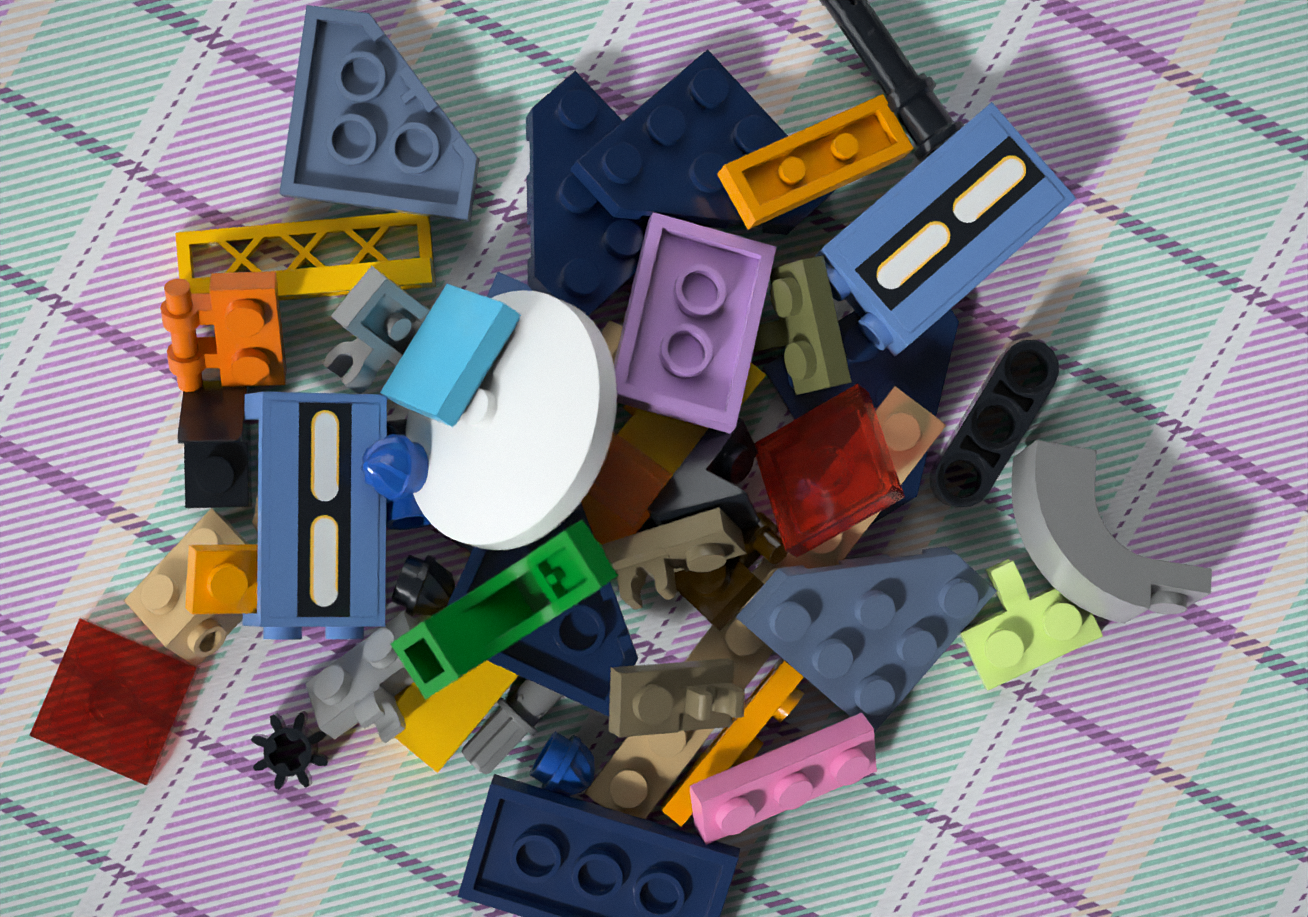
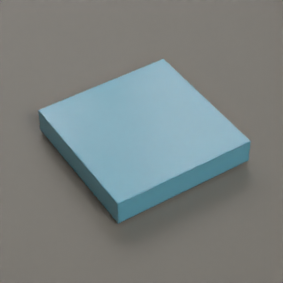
[380,284,521,427]

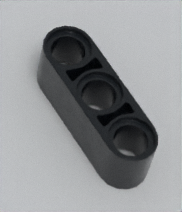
[930,340,1059,508]

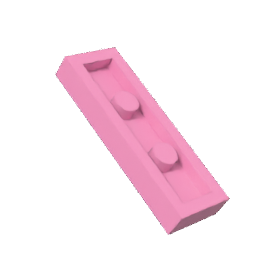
[690,713,877,845]

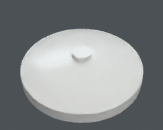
[405,290,617,550]

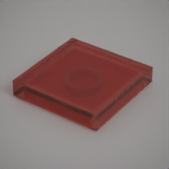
[754,384,905,558]

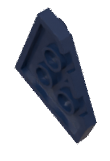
[570,49,836,235]
[526,71,650,317]
[762,309,959,524]
[447,502,639,717]

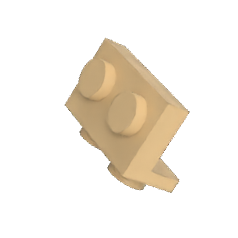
[124,508,249,666]

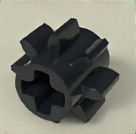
[251,711,331,790]

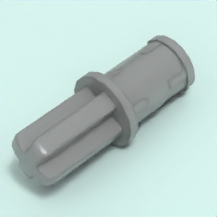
[462,679,563,774]

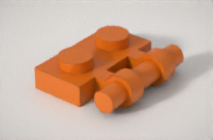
[160,271,287,392]

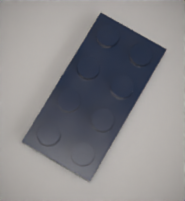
[457,774,740,917]

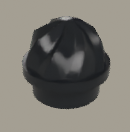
[391,555,455,617]

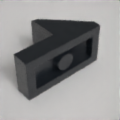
[177,381,252,508]
[647,418,760,529]

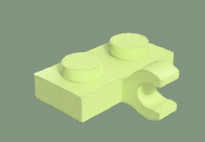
[960,559,1103,690]

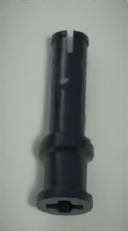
[819,0,964,162]

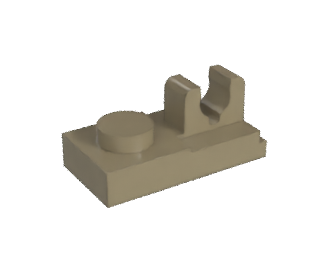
[601,507,746,610]
[609,658,745,738]

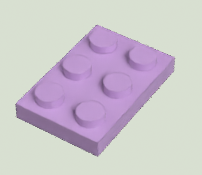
[614,212,777,434]

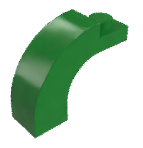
[390,520,619,700]

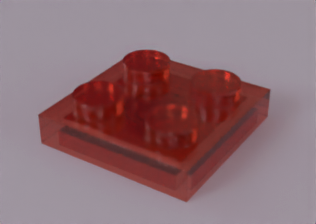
[29,617,200,786]

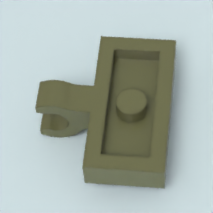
[753,256,851,395]

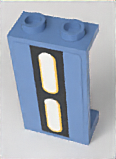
[814,102,1077,356]
[243,392,387,640]

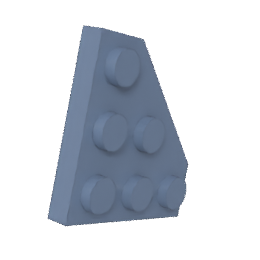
[279,5,480,222]
[736,546,997,733]

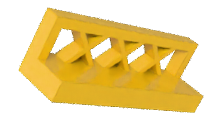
[175,212,436,301]

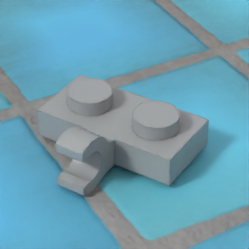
[323,266,430,394]
[305,611,419,743]

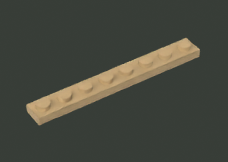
[585,386,946,819]

